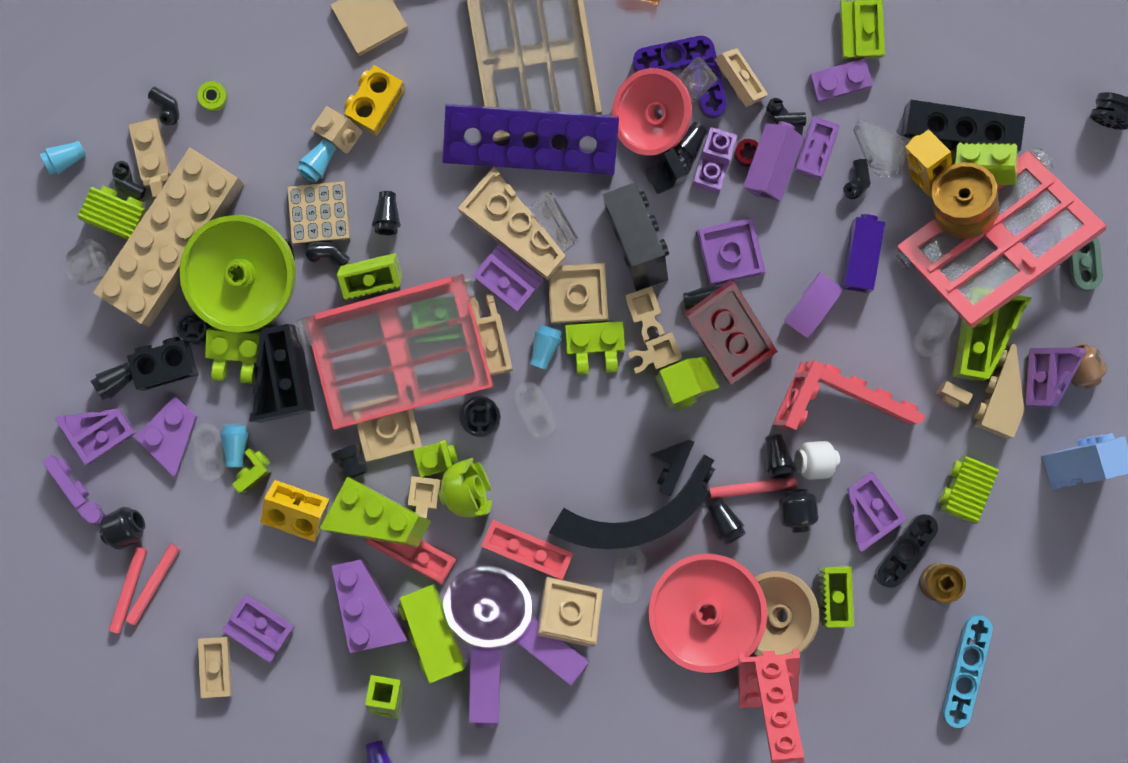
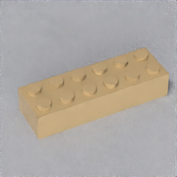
[93,147,244,328]

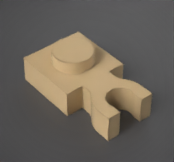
[624,286,665,342]
[627,332,683,375]

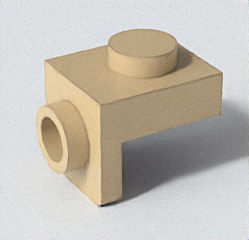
[310,106,363,154]

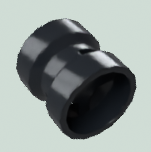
[177,313,212,345]
[331,444,368,481]

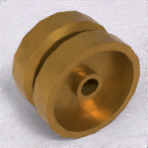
[931,162,999,239]

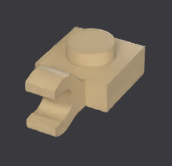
[408,476,441,519]

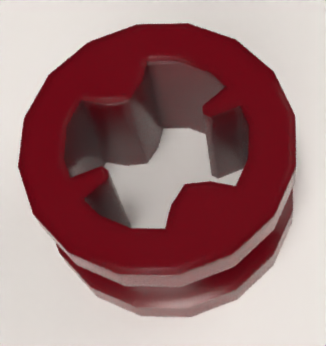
[734,138,759,167]

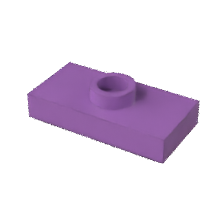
[794,116,840,181]

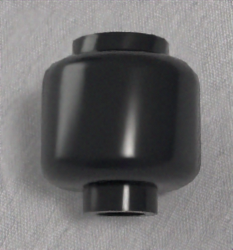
[778,489,819,533]
[99,507,146,550]

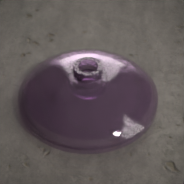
[443,566,532,649]

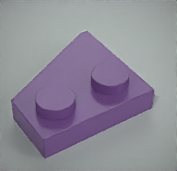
[1025,347,1086,407]
[134,396,198,477]
[55,409,136,465]
[847,472,907,552]

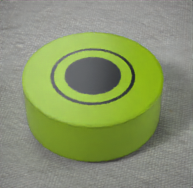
[197,81,228,111]

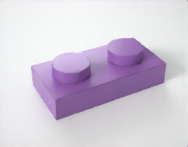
[809,58,873,103]

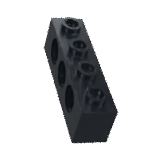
[901,99,1025,153]

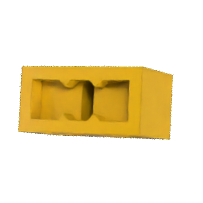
[344,65,406,137]
[905,129,952,199]
[260,480,330,542]

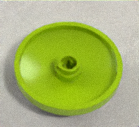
[180,215,296,333]

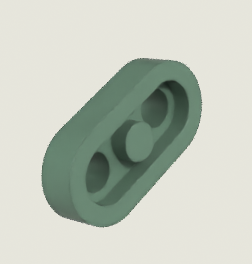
[1069,237,1103,291]

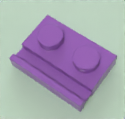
[472,244,544,313]
[221,594,295,663]

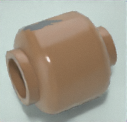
[1071,344,1107,389]

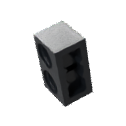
[127,337,198,391]

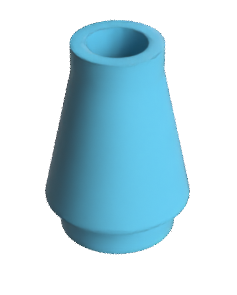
[297,139,336,183]
[40,140,86,175]
[530,324,562,369]
[220,424,249,467]

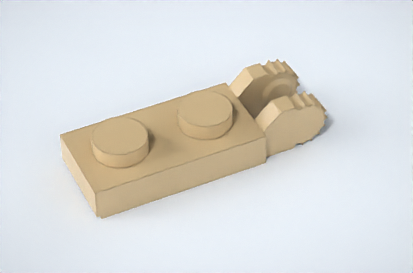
[471,293,513,376]

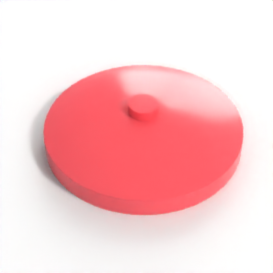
[649,554,767,673]

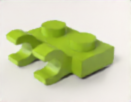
[565,321,625,375]
[205,328,260,384]

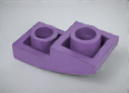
[692,127,738,194]
[784,271,843,339]

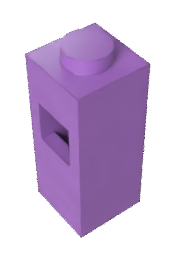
[743,121,804,201]
[515,616,589,685]
[469,648,501,728]

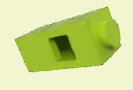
[365,675,404,720]

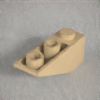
[974,344,1025,439]

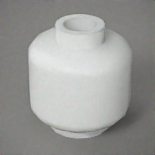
[794,441,840,480]

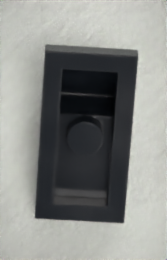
[650,440,694,496]

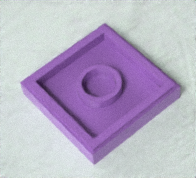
[696,217,766,285]

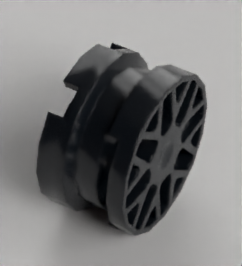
[1090,92,1128,130]
[459,396,501,438]

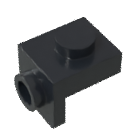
[645,149,688,194]

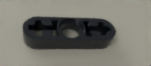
[875,514,938,588]

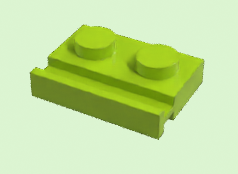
[839,0,885,59]

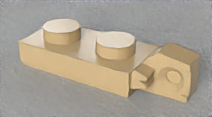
[129,118,171,198]

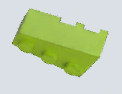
[952,288,1032,382]
[655,356,721,412]
[320,477,431,547]
[397,583,466,684]

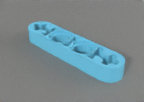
[942,615,993,728]

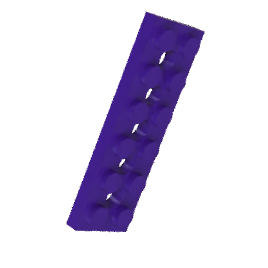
[442,104,619,175]

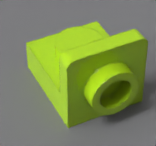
[413,440,458,477]
[232,449,271,494]

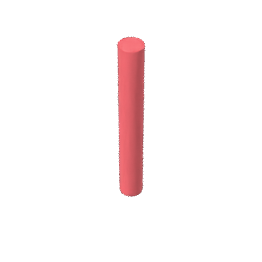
[709,477,797,499]
[125,543,180,625]
[109,546,147,634]

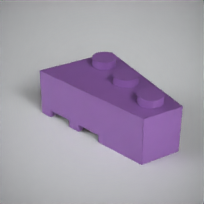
[332,559,410,653]

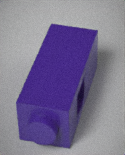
[841,214,885,294]

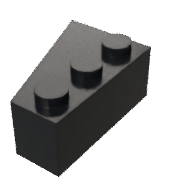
[602,182,670,292]
[249,324,315,423]

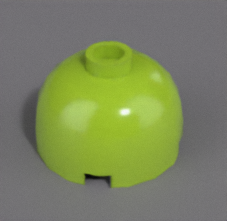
[439,458,492,518]

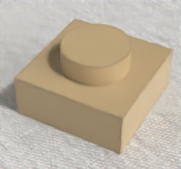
[936,381,973,408]

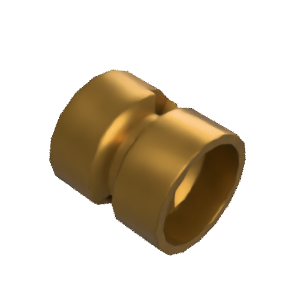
[920,563,966,603]

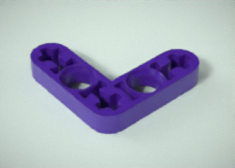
[632,36,727,119]

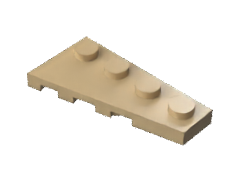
[458,167,566,280]

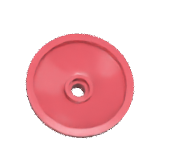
[612,68,692,156]

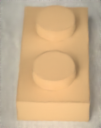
[715,48,768,107]
[198,636,232,698]

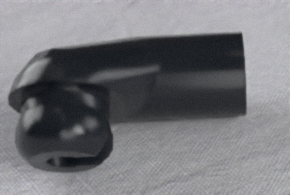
[148,86,180,126]
[766,98,806,127]
[843,159,871,199]
[112,161,146,201]
[305,241,350,267]

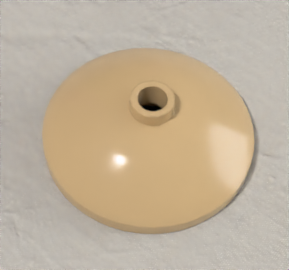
[753,571,819,656]

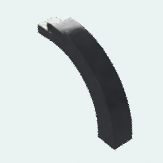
[549,454,715,549]

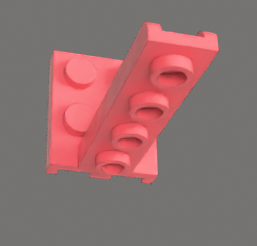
[772,360,926,430]
[738,649,804,763]

